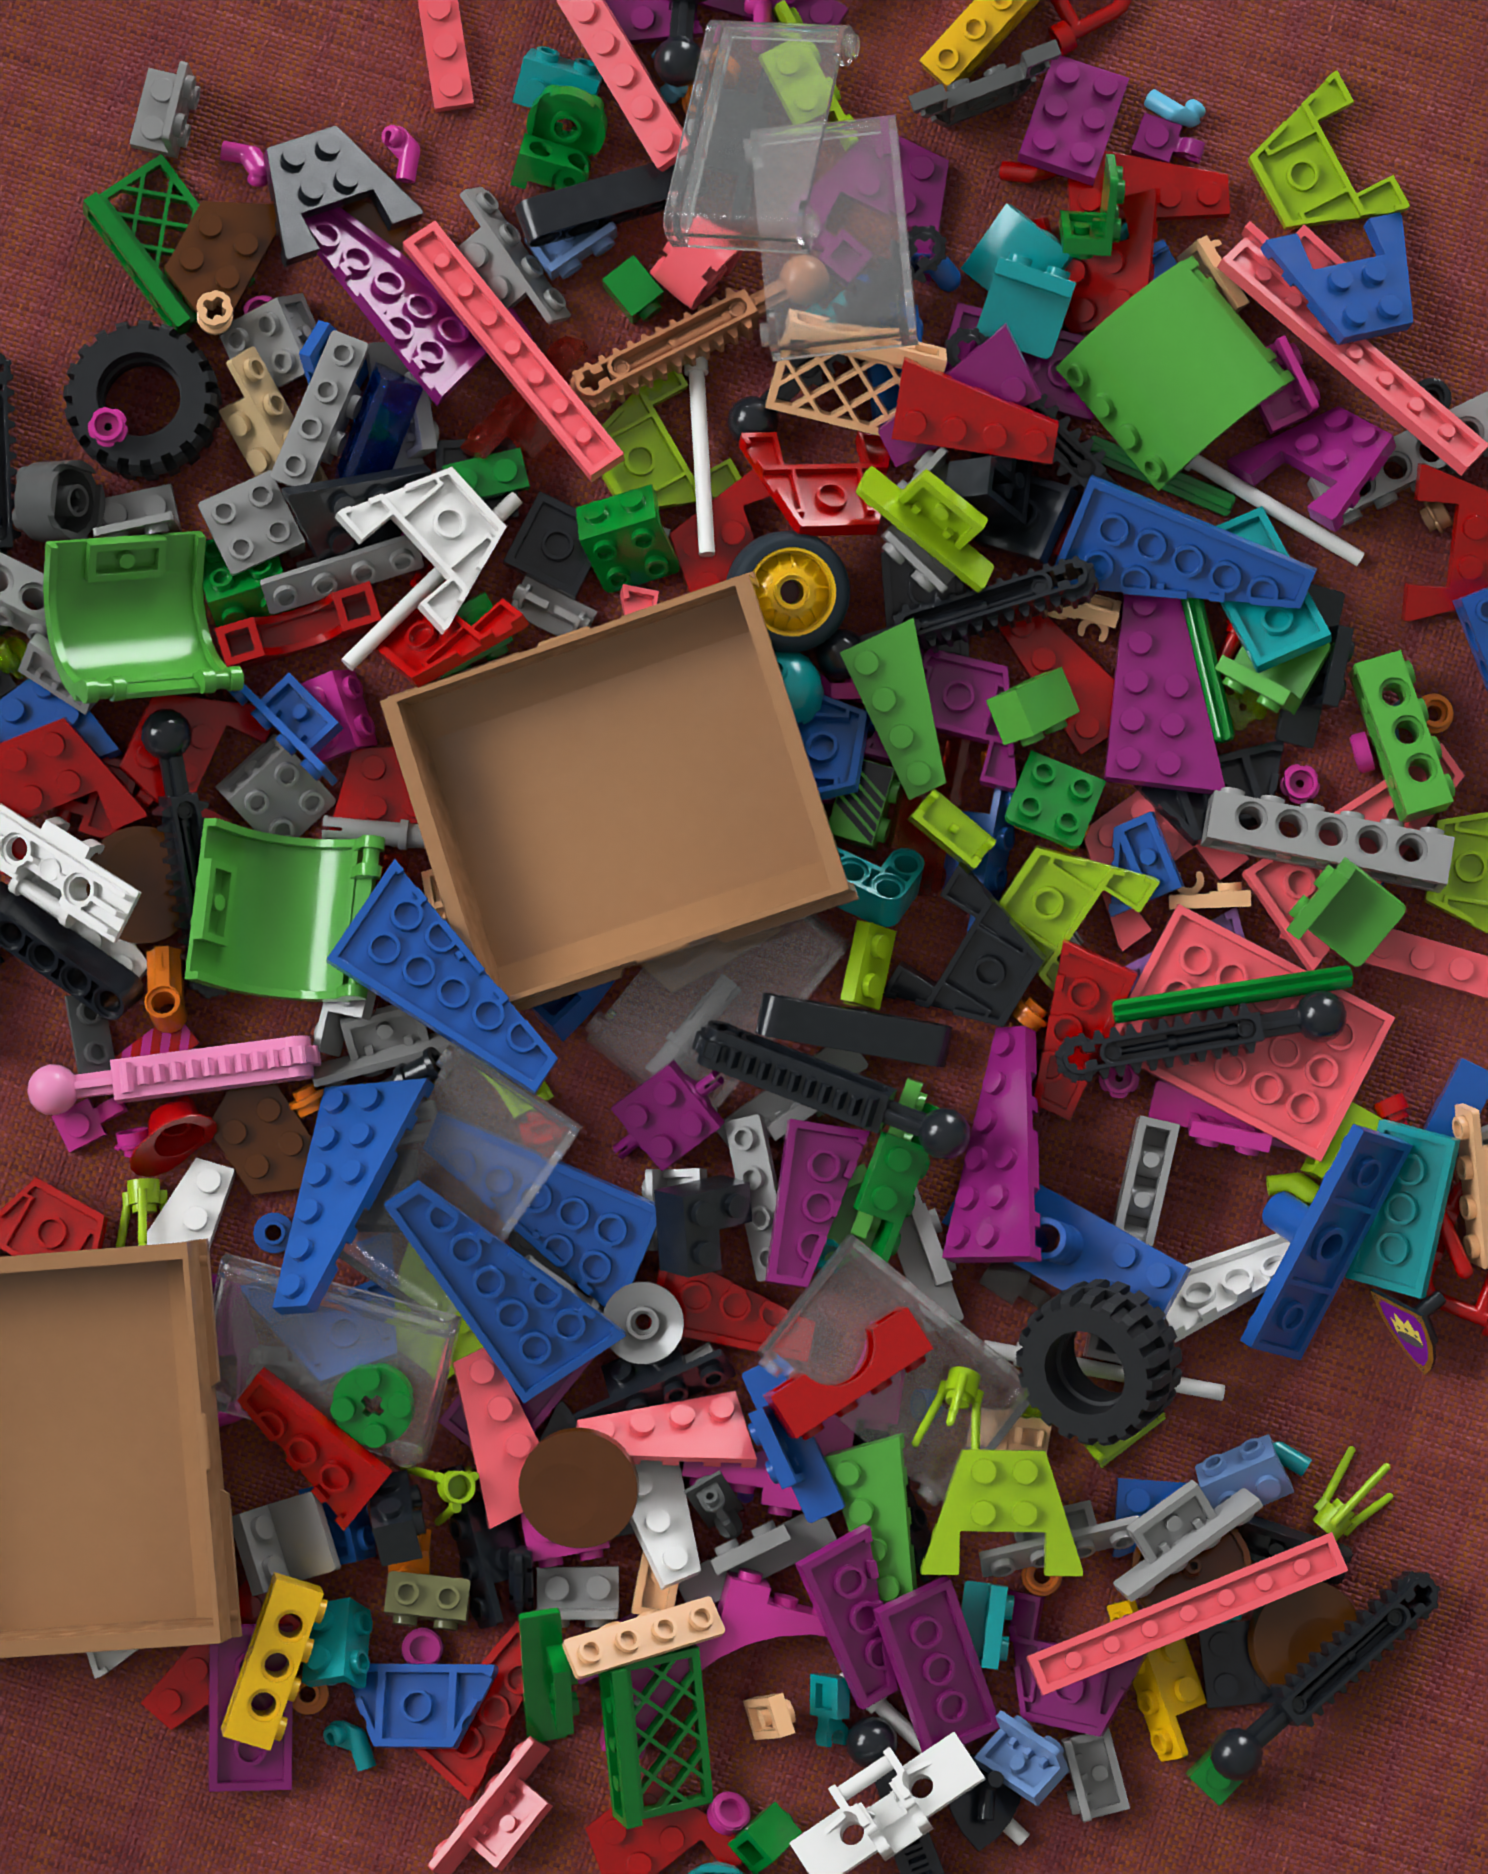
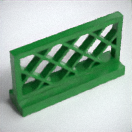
[83,154,255,335]
[598,1644,713,1829]

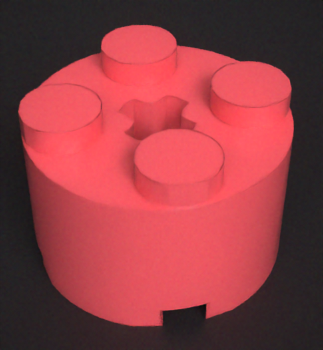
[649,213,743,310]

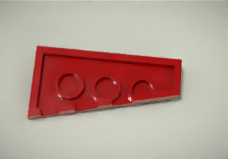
[1067,151,1230,223]
[891,357,1059,464]
[1034,939,1138,1121]
[141,1580,300,1730]
[413,1620,524,1802]

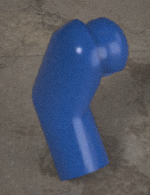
[909,253,961,292]

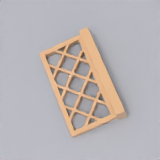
[765,310,947,436]

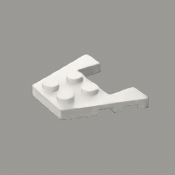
[335,467,507,635]

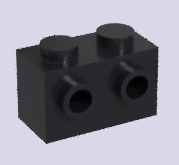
[369,1470,426,1567]

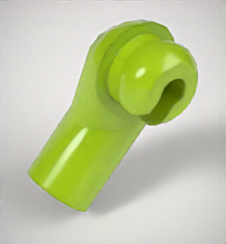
[1266,1172,1320,1207]

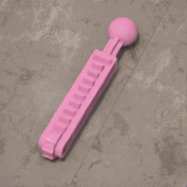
[27,1035,321,1115]

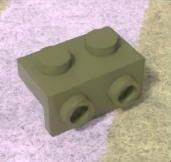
[384,1571,470,1631]

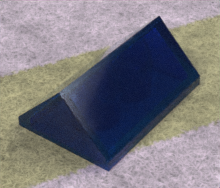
[334,362,423,479]

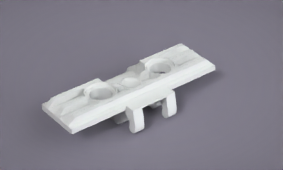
[0,803,142,943]
[790,1732,985,1874]

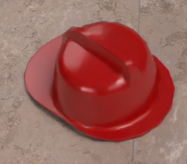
[130,1095,217,1177]

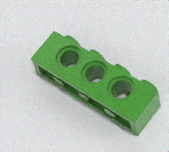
[1348,650,1455,823]

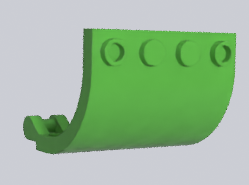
[1056,255,1295,491]
[43,531,244,704]
[185,818,385,1002]

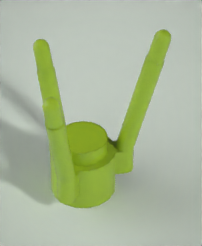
[116,1178,168,1247]
[911,1366,984,1449]
[1312,1446,1394,1541]
[400,1464,479,1526]

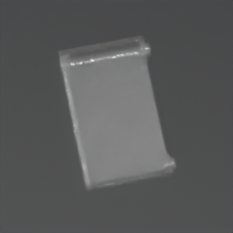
[663,20,860,254]
[744,114,919,361]
[585,914,852,1111]
[339,1044,583,1330]
[757,1234,1030,1507]
[213,1253,462,1468]

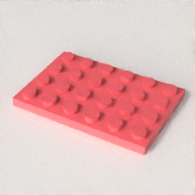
[1114,904,1395,1162]

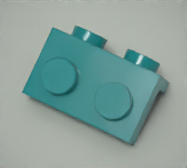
[512,46,604,120]
[961,1580,1014,1670]
[302,1597,373,1689]

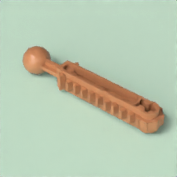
[569,256,830,415]

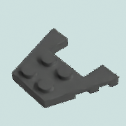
[908,39,1062,128]

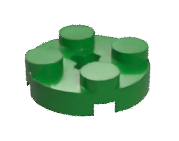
[526,85,608,156]
[330,1363,415,1448]

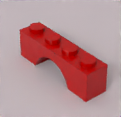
[214,581,382,670]
[763,1306,934,1440]

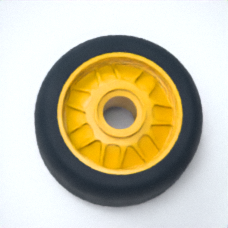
[726,531,850,653]

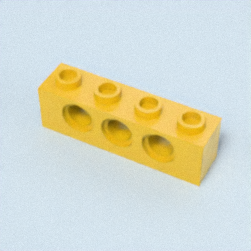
[919,0,1040,90]
[221,1572,328,1751]

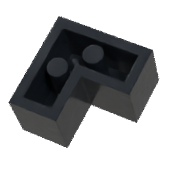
[944,452,1033,530]
[654,1175,752,1278]

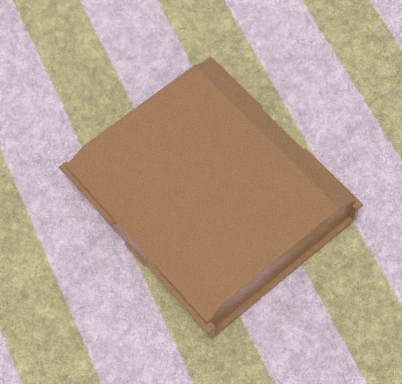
[380,571,859,1012]
[0,1238,242,1658]

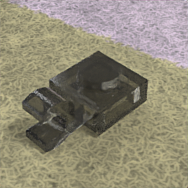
[978,1262,1052,1309]

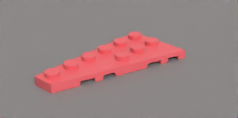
[1241,743,1465,971]

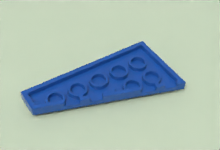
[327,859,558,1095]
[423,1109,657,1308]

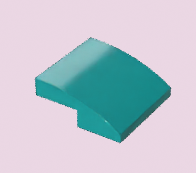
[961,203,1073,291]

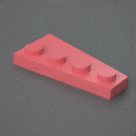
[452,1347,539,1529]
[576,1391,757,1468]

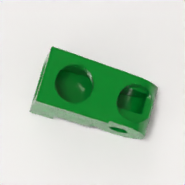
[510,133,591,190]

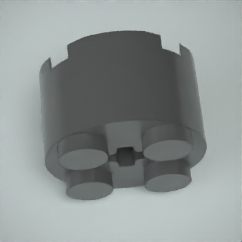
[12,460,105,542]

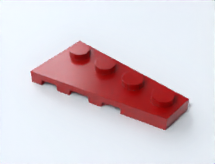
[1000,615,1114,756]
[648,1268,816,1362]
[237,1367,392,1531]

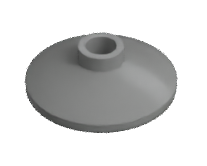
[603,1282,684,1364]

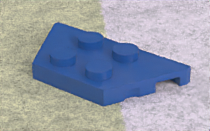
[351,1664,498,1749]

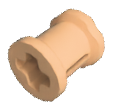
[196,290,233,335]

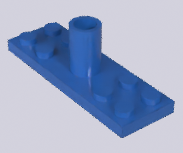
[1240,1124,1413,1360]
[942,1183,1192,1320]

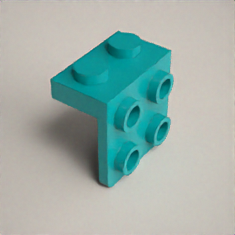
[976,252,1076,359]

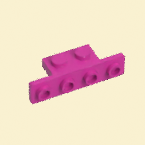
[1148,1080,1295,1156]

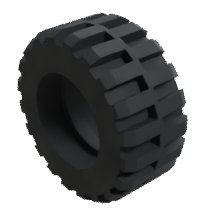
[63,320,222,481]
[1016,1279,1182,1446]

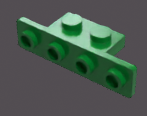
[853,1103,940,1264]
[519,1608,580,1742]

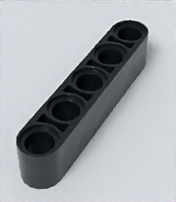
[515,153,710,247]
[0,881,144,1020]
[755,993,953,1067]

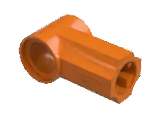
[144,946,188,1033]

